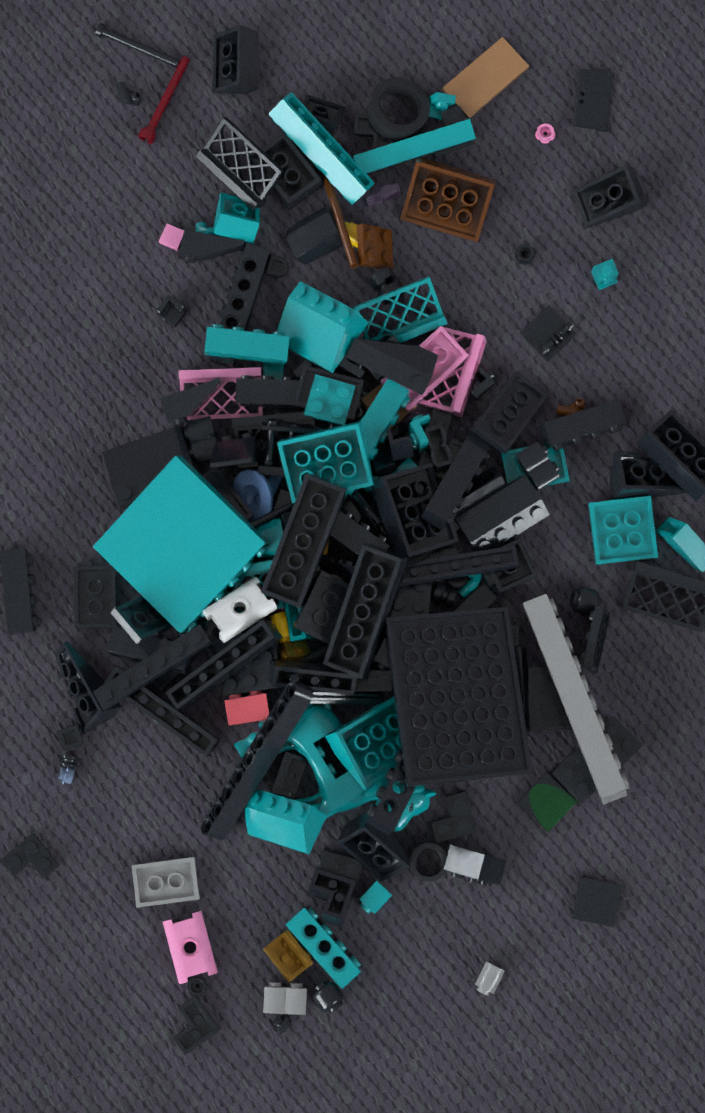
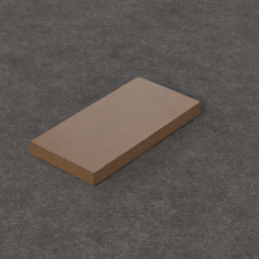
[442,37,529,119]

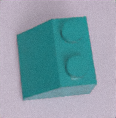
[214,192,260,243]

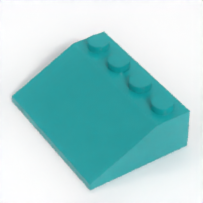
[277,281,368,373]
[277,421,374,504]
[325,696,403,790]

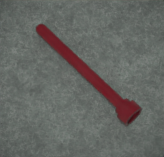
[138,56,189,144]

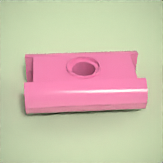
[163,911,218,984]

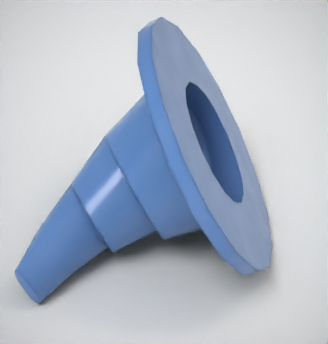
[232,469,283,522]

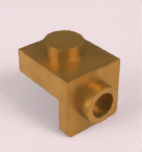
[279,640,311,661]

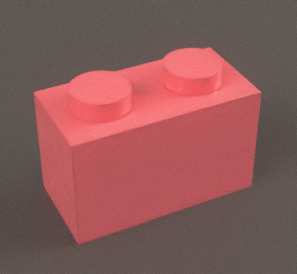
[224,691,270,726]

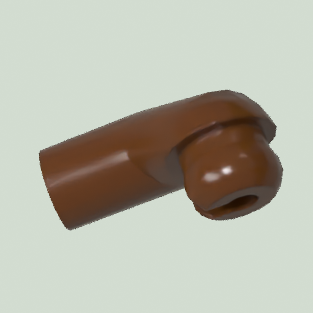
[556,398,586,416]

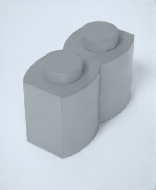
[263,982,307,1015]

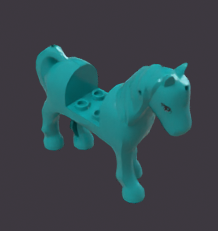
[234,703,436,831]

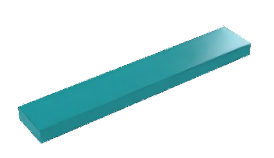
[353,119,476,174]

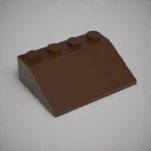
[400,157,497,243]

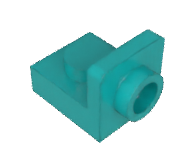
[428,92,456,120]

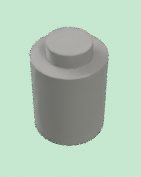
[475,961,505,996]

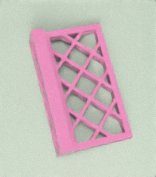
[418,327,486,418]
[179,367,263,420]

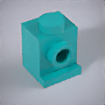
[591,259,619,290]

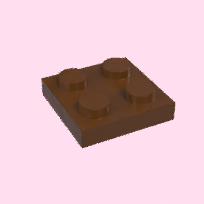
[357,223,394,270]

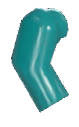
[458,574,482,598]

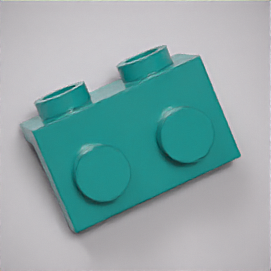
[408,414,431,455]

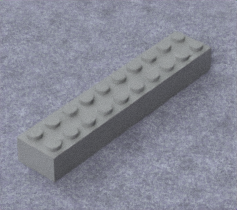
[523,594,629,805]

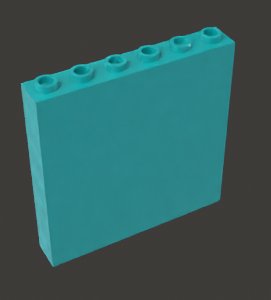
[93,456,270,634]

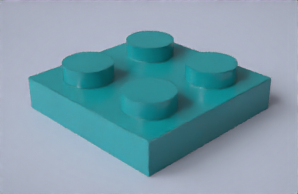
[304,374,355,426]

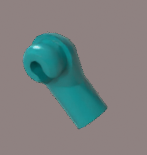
[195,222,219,236]

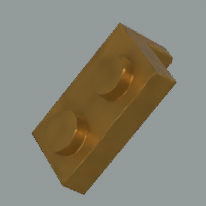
[263,930,313,983]

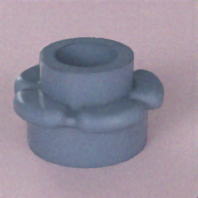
[58,766,75,785]

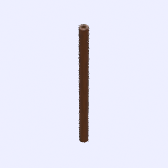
[320,171,358,268]

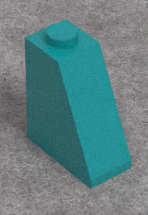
[655,517,705,572]

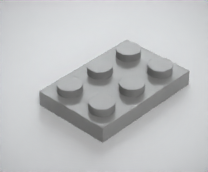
[132,857,200,908]

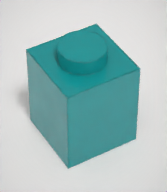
[359,880,392,914]

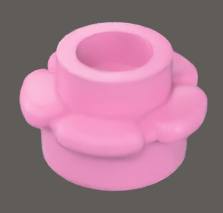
[535,124,555,144]

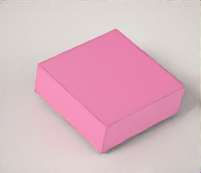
[159,224,184,251]

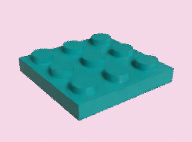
[588,496,658,565]

